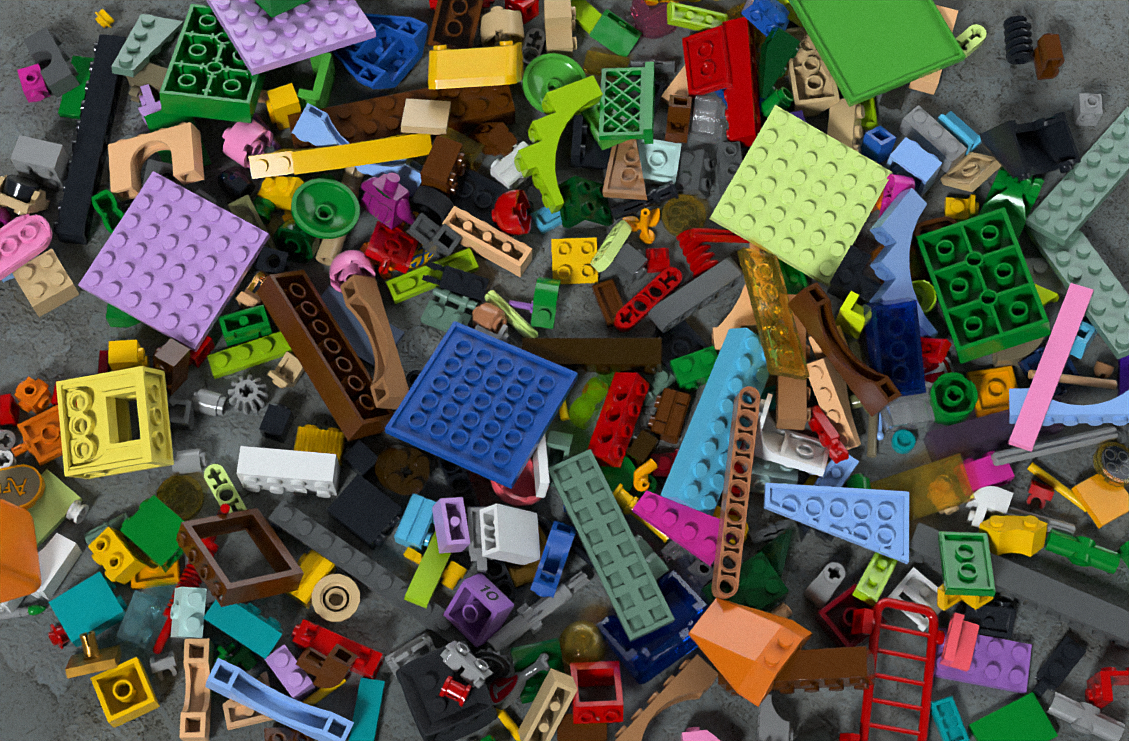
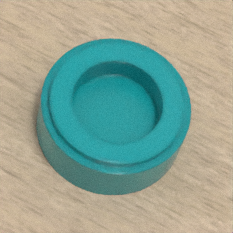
[891,429,916,454]

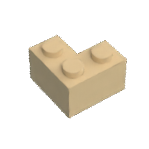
[544,0,577,59]

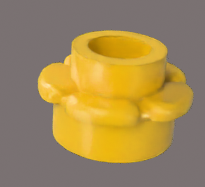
[95,8,115,28]

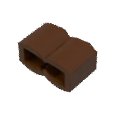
[1032,33,1065,80]

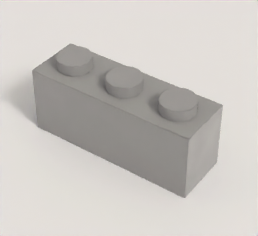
[899,105,967,173]

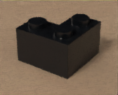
[827,245,882,310]

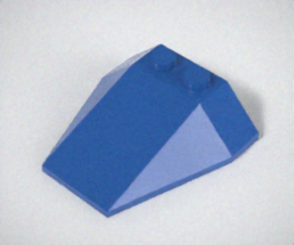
[331,13,428,89]

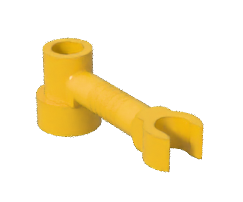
[403,547,468,590]

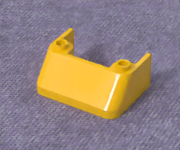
[428,40,524,89]

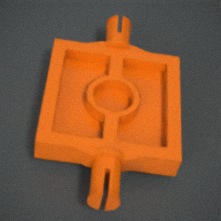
[11,405,63,466]

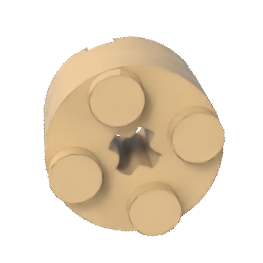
[479,6,525,48]

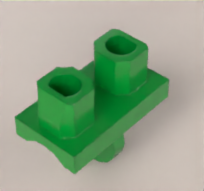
[214,643,258,671]

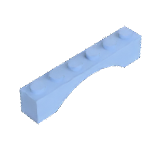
[292,103,424,197]
[1009,388,1129,426]
[205,658,354,741]

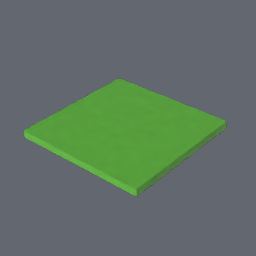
[789,0,966,107]

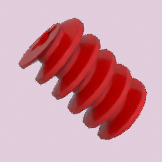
[676,229,719,279]

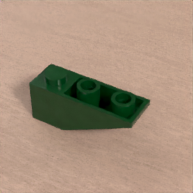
[758,27,801,99]

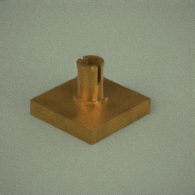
[65,631,122,679]

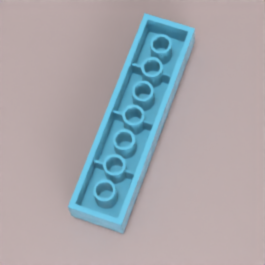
[660,328,779,516]

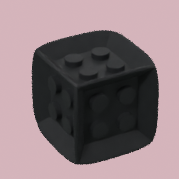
[396,641,497,741]

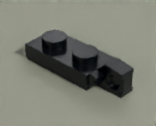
[1031,636,1087,698]

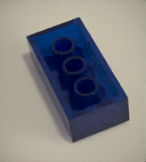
[863,297,926,397]

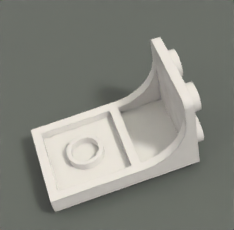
[754,393,829,477]

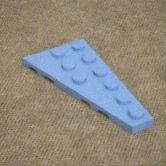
[764,483,909,564]

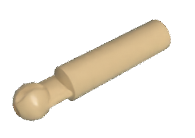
[316,167,365,266]

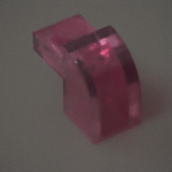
[630,0,676,39]

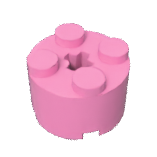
[222,119,273,168]

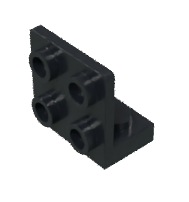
[571,115,612,170]

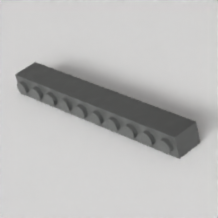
[909,523,1129,651]

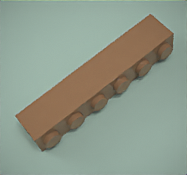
[775,294,811,430]

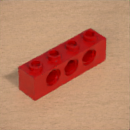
[587,372,650,468]

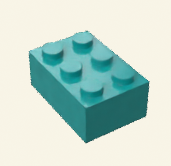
[203,595,283,659]

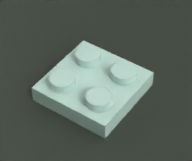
[637,139,682,186]

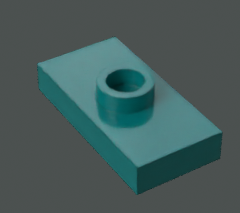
[930,696,970,741]

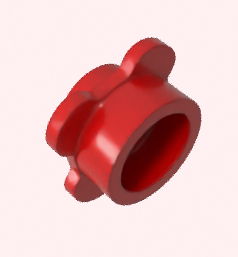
[48,624,69,650]

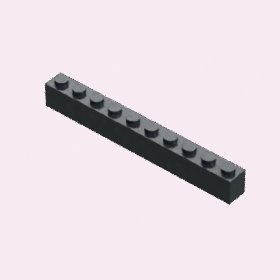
[54,34,127,245]

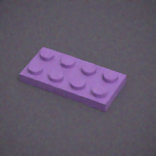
[934,627,1032,694]

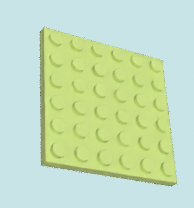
[709,105,893,287]

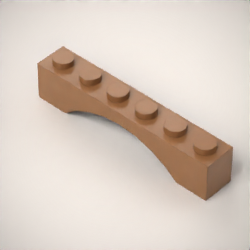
[340,275,409,410]
[615,655,718,741]

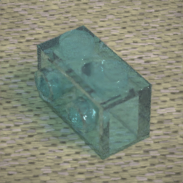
[116,590,163,650]

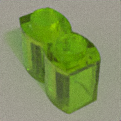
[569,377,609,430]

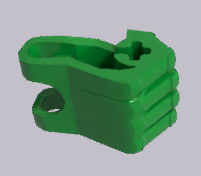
[979,166,1044,240]

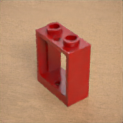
[570,661,624,724]

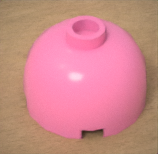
[329,250,375,293]

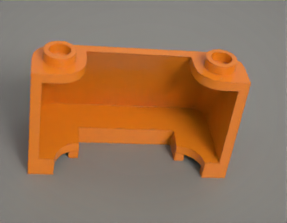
[0,498,42,603]

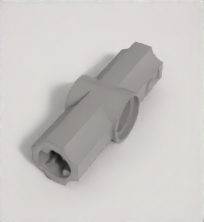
[1047,692,1125,741]

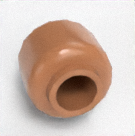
[472,302,507,334]

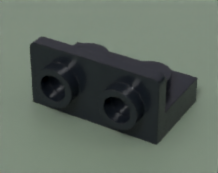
[963,599,1016,638]

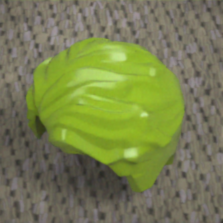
[912,280,936,316]

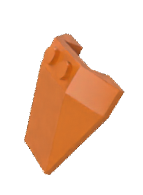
[689,597,812,707]

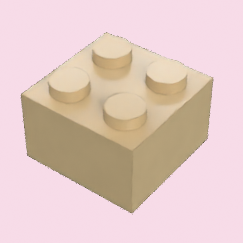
[12,249,79,317]

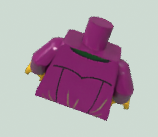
[359,172,419,230]

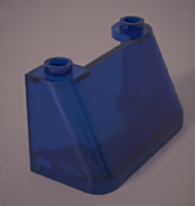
[596,570,708,684]

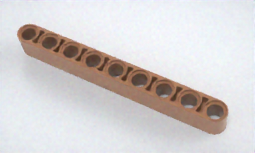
[711,386,760,600]

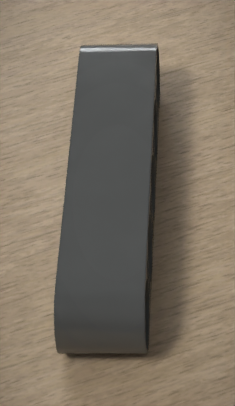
[648,257,746,333]

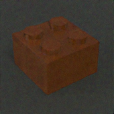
[420,135,466,199]

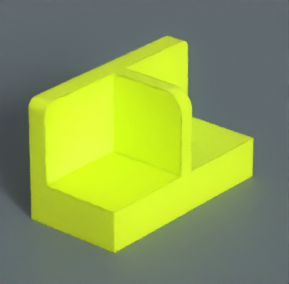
[835,291,871,339]

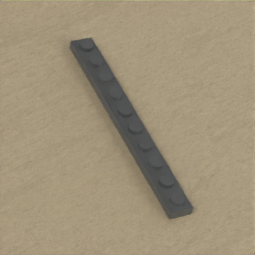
[268,499,474,650]

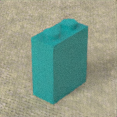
[48,571,128,648]

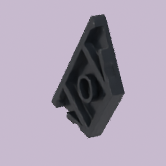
[651,320,709,377]

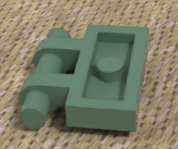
[421,286,478,332]

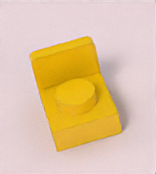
[944,194,979,222]

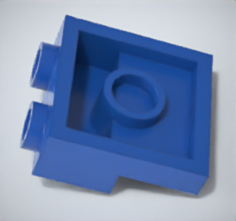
[741,0,790,37]

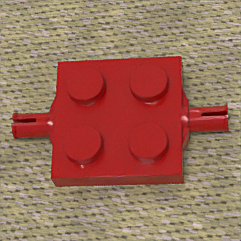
[364,221,418,274]

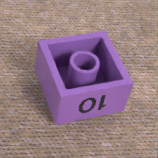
[443,573,515,647]

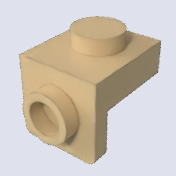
[268,351,304,388]

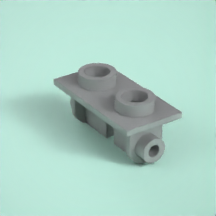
[384,632,436,679]
[440,641,493,689]

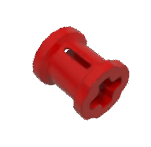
[439,676,472,707]

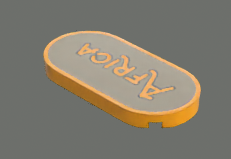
[0,464,45,510]

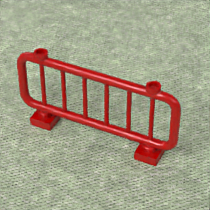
[839,598,945,741]

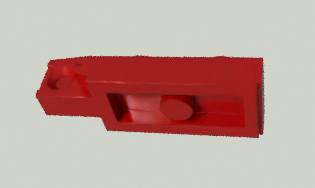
[808,405,849,464]

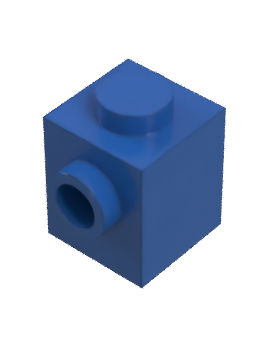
[861,126,896,164]

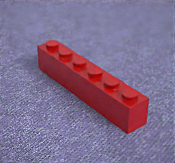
[722,17,761,148]

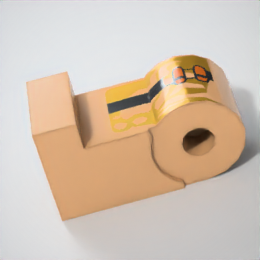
[236,270,270,310]

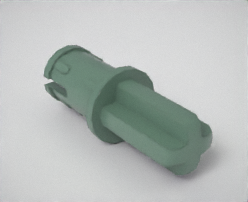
[84,512,128,545]

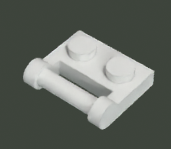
[887,567,942,632]

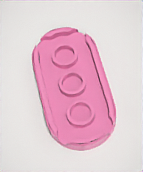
[0,214,52,280]

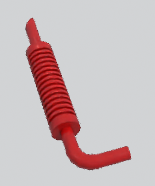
[152,503,230,654]

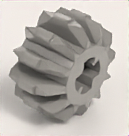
[228,374,268,415]

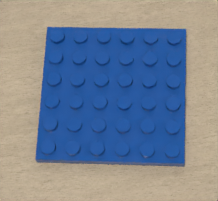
[385,321,578,489]

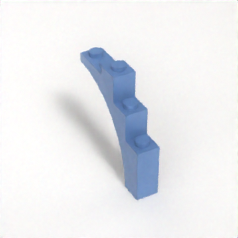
[870,188,938,339]

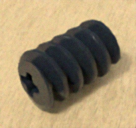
[1003,16,1034,65]

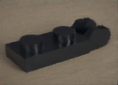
[422,261,489,301]

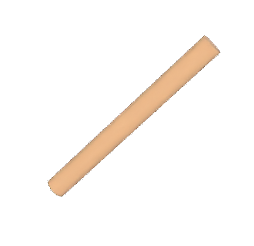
[1028,370,1117,389]

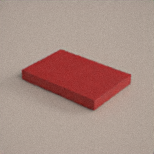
[682,25,732,98]

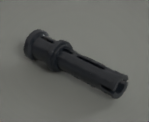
[610,180,679,221]

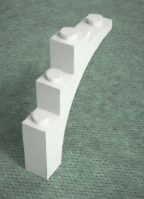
[0,533,82,614]

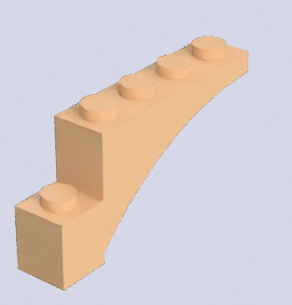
[711,242,771,355]
[804,325,861,450]

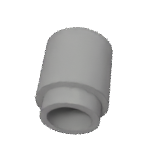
[192,389,228,417]
[172,448,207,474]

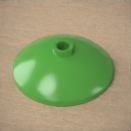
[522,53,587,113]

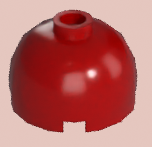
[492,189,532,235]

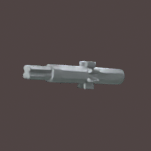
[486,571,590,652]

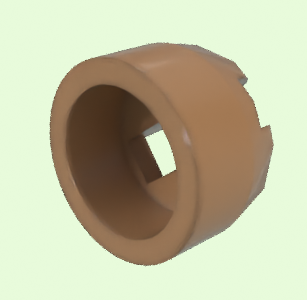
[1094,360,1114,379]

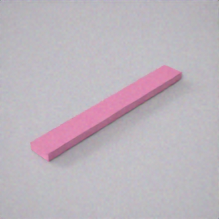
[1009,283,1094,452]

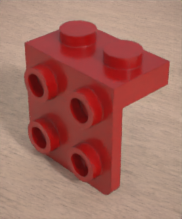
[1085,667,1129,709]

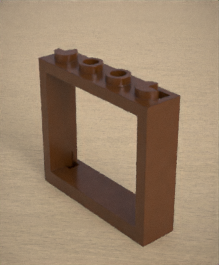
[176,508,304,607]

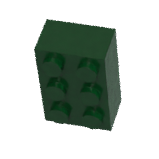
[699,551,789,612]

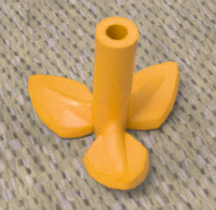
[622,208,660,244]

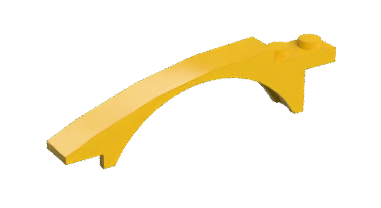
[248,133,433,179]

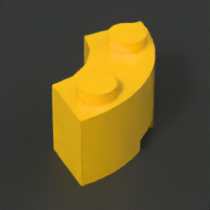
[979,515,1048,557]

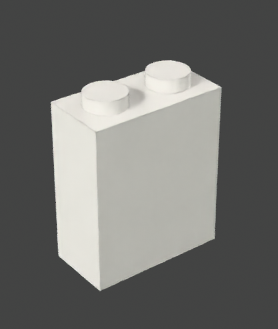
[479,504,541,565]

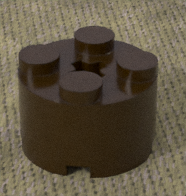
[375,444,430,495]

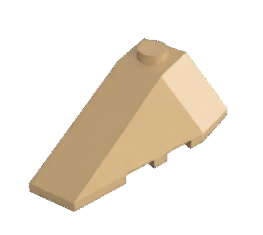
[785,27,840,117]

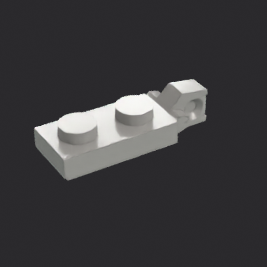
[467,506,493,574]

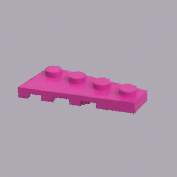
[632,490,733,567]

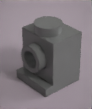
[686,558,725,589]

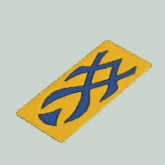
[409,244,433,270]

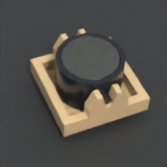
[0,174,50,215]

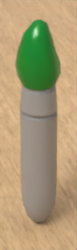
[0,605,46,620]

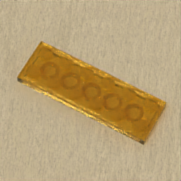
[738,247,810,380]

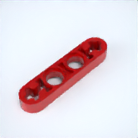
[614,267,682,332]

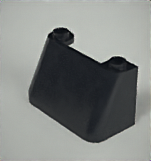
[979,112,1081,182]

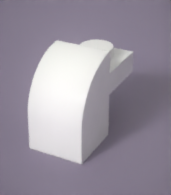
[965,486,1013,533]

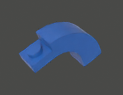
[530,521,576,598]

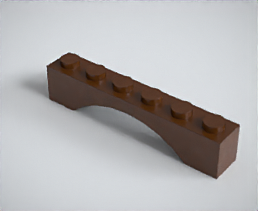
[788,282,902,417]

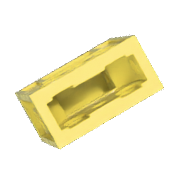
[56,366,174,479]

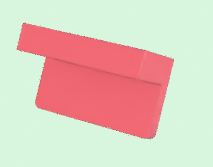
[939,612,979,672]

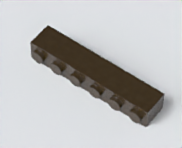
[522,338,663,375]

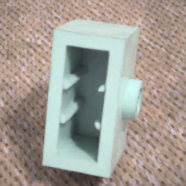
[170,587,207,639]

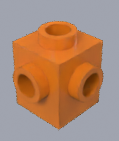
[14,376,52,415]

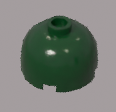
[273,218,320,263]

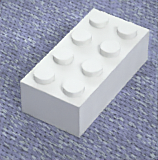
[236,446,341,498]

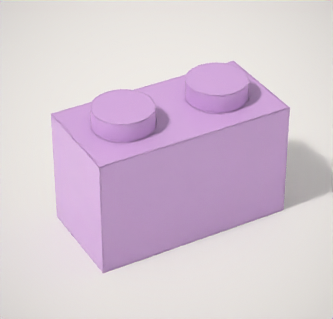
[432,497,470,554]
[264,644,316,701]

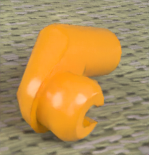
[633,458,658,492]

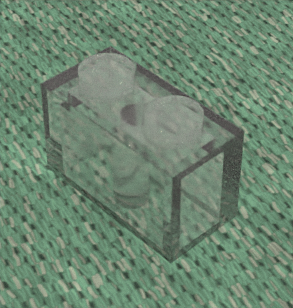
[880,392,935,434]

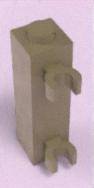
[126,63,168,103]

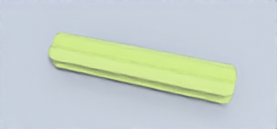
[485,290,538,338]

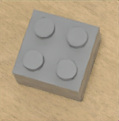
[11,135,69,188]

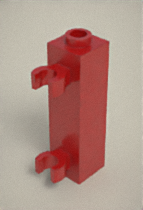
[291,619,384,680]

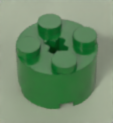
[926,372,978,426]

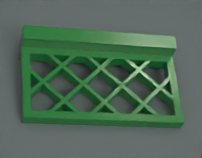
[599,62,655,144]

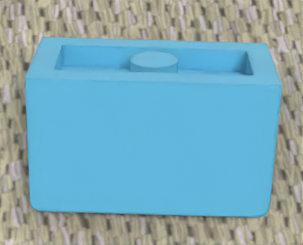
[937,111,982,156]

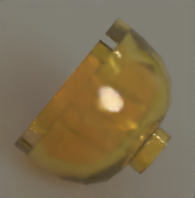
[559,620,607,667]

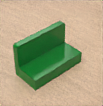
[590,9,643,59]

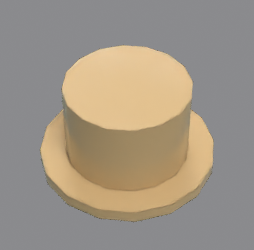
[312,574,360,622]

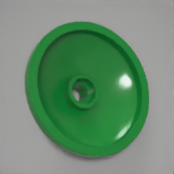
[291,178,360,239]

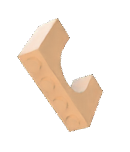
[108,122,204,201]

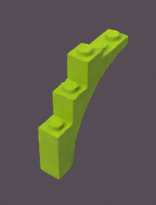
[514,75,603,214]

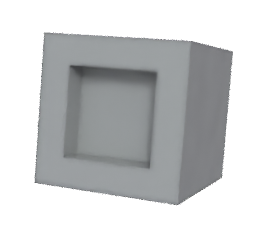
[1073,93,1103,126]

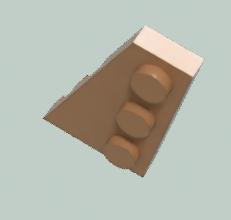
[602,139,647,200]

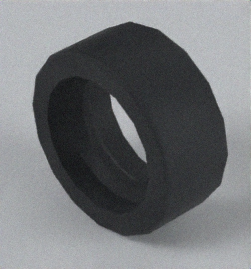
[409,186,454,225]

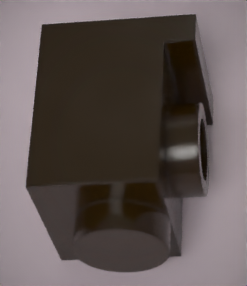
[625,429,658,467]

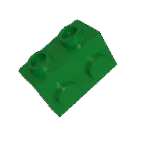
[670,346,718,393]

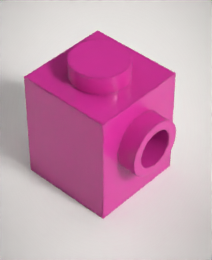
[17,64,50,103]

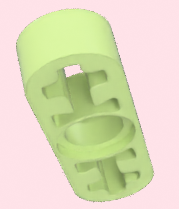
[590,220,632,273]
[204,464,247,513]

